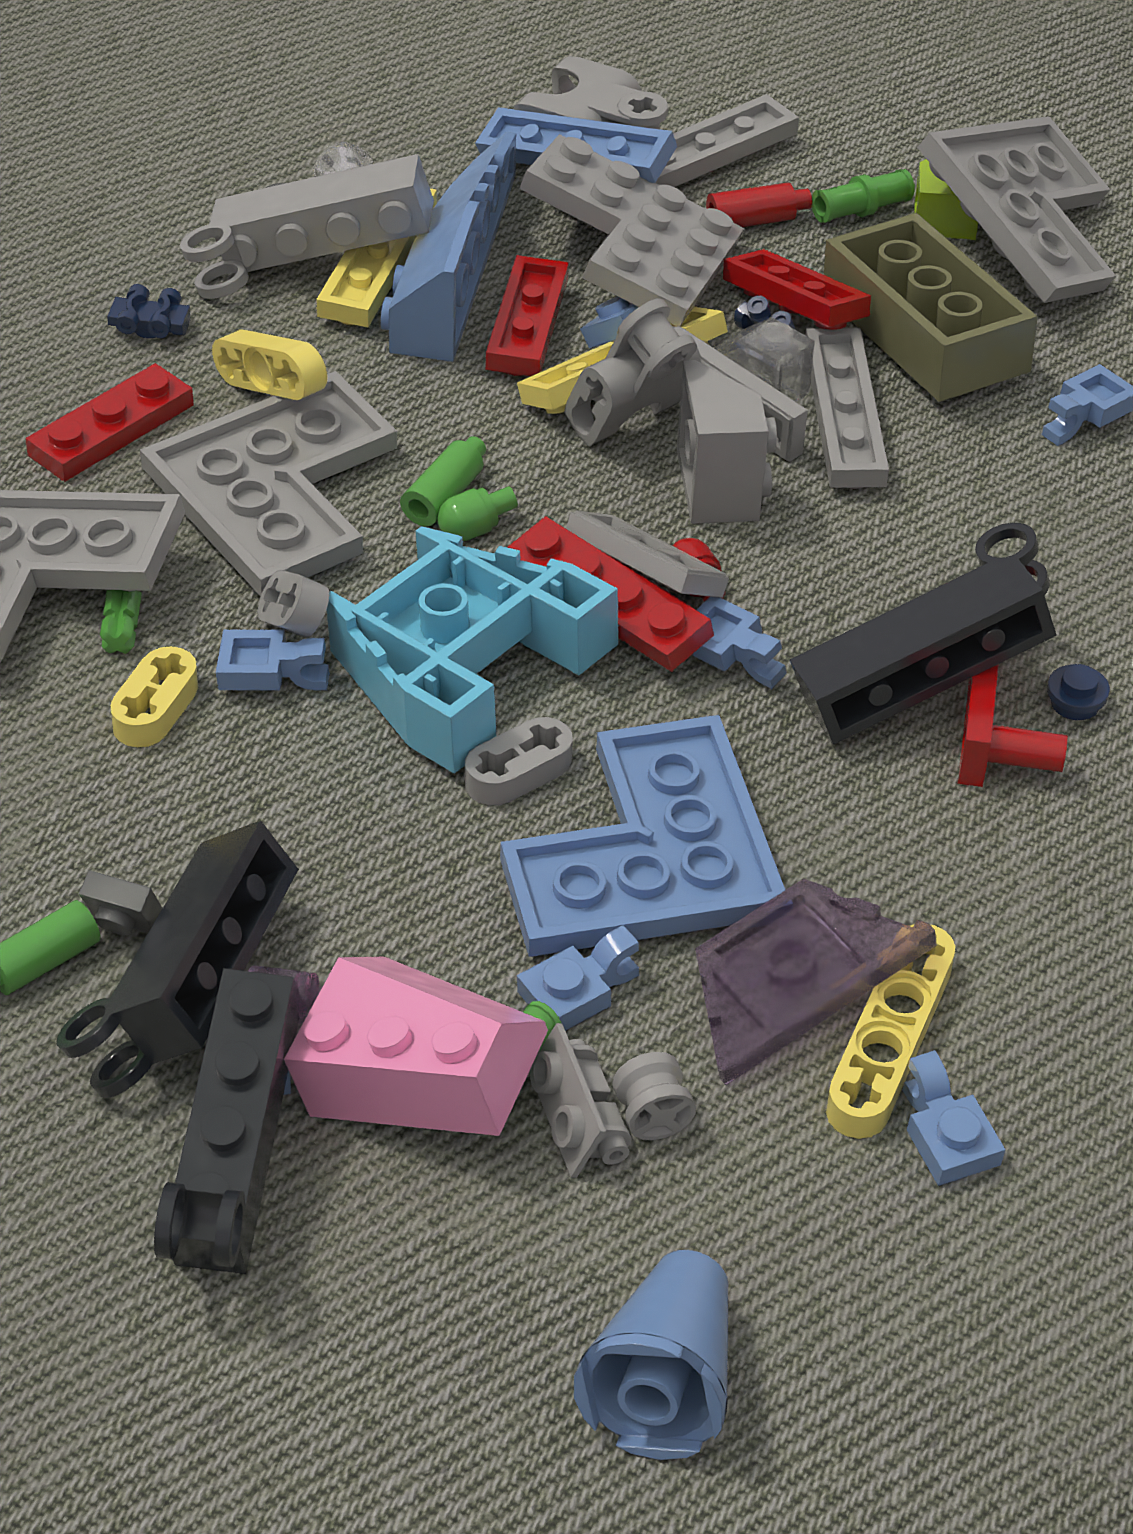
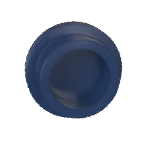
[1047,664,1110,720]

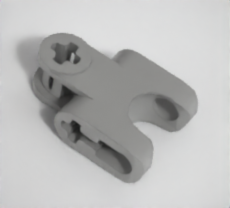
[513,56,668,129]
[564,298,701,446]

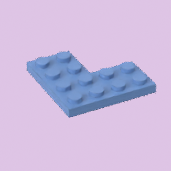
[500,715,789,957]

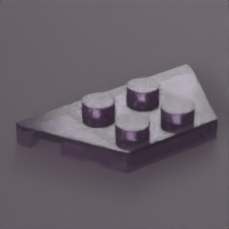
[695,879,937,1085]

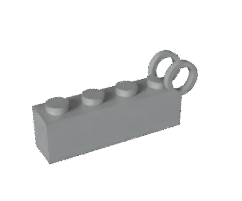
[180,154,434,299]

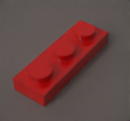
[723,249,871,330]
[485,255,569,376]
[25,363,194,482]

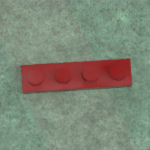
[507,516,714,672]

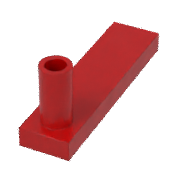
[958,664,1068,787]

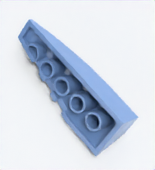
[381,132,516,362]

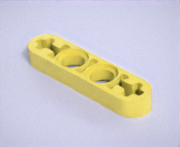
[826,923,955,1139]

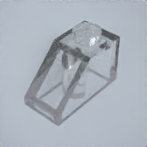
[712,317,815,402]

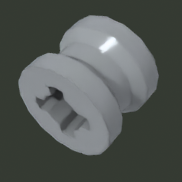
[613,1052,696,1140]

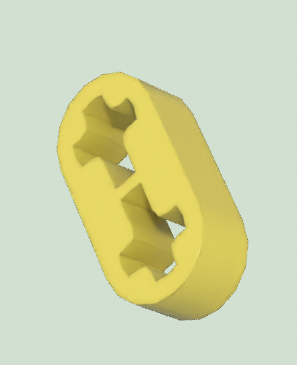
[110,646,198,748]

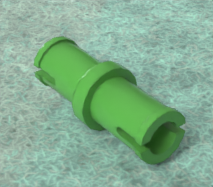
[812,169,915,223]

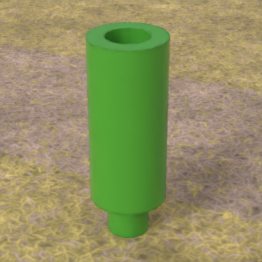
[400,436,486,527]
[0,900,101,995]

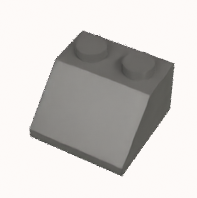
[677,360,777,524]

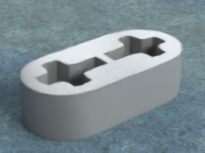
[257,570,330,637]
[465,717,573,805]

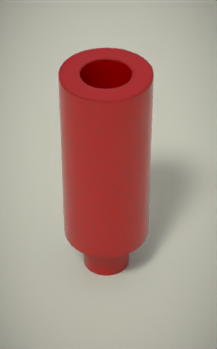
[706,182,812,227]

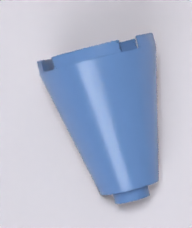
[574,1250,728,1460]

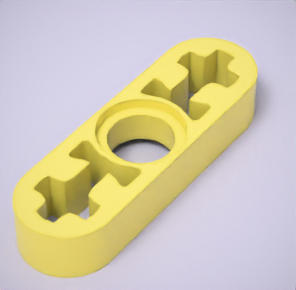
[212,329,327,400]

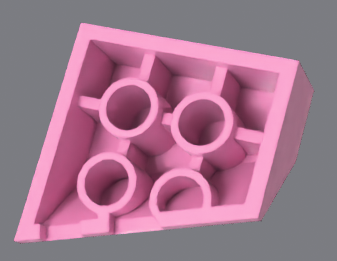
[284,957,548,1136]

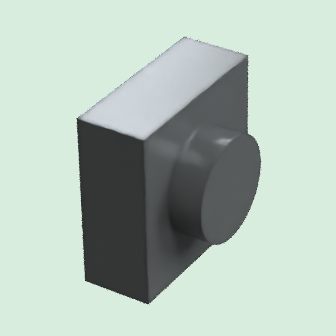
[79,870,163,936]

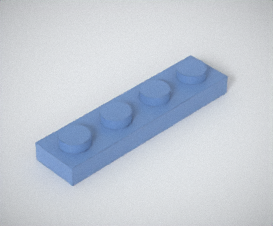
[475,107,677,183]

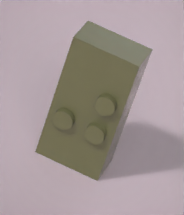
[824,213,1038,402]

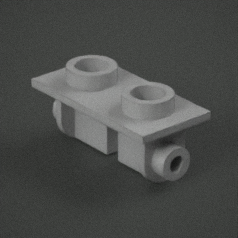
[529,1023,632,1178]

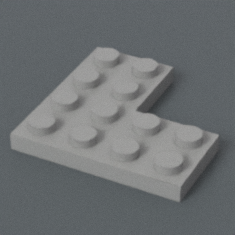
[917,116,1116,303]
[519,134,744,326]
[140,371,397,596]
[0,490,185,663]

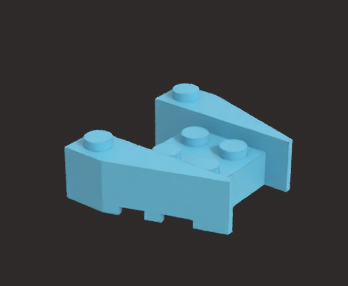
[326,526,618,774]

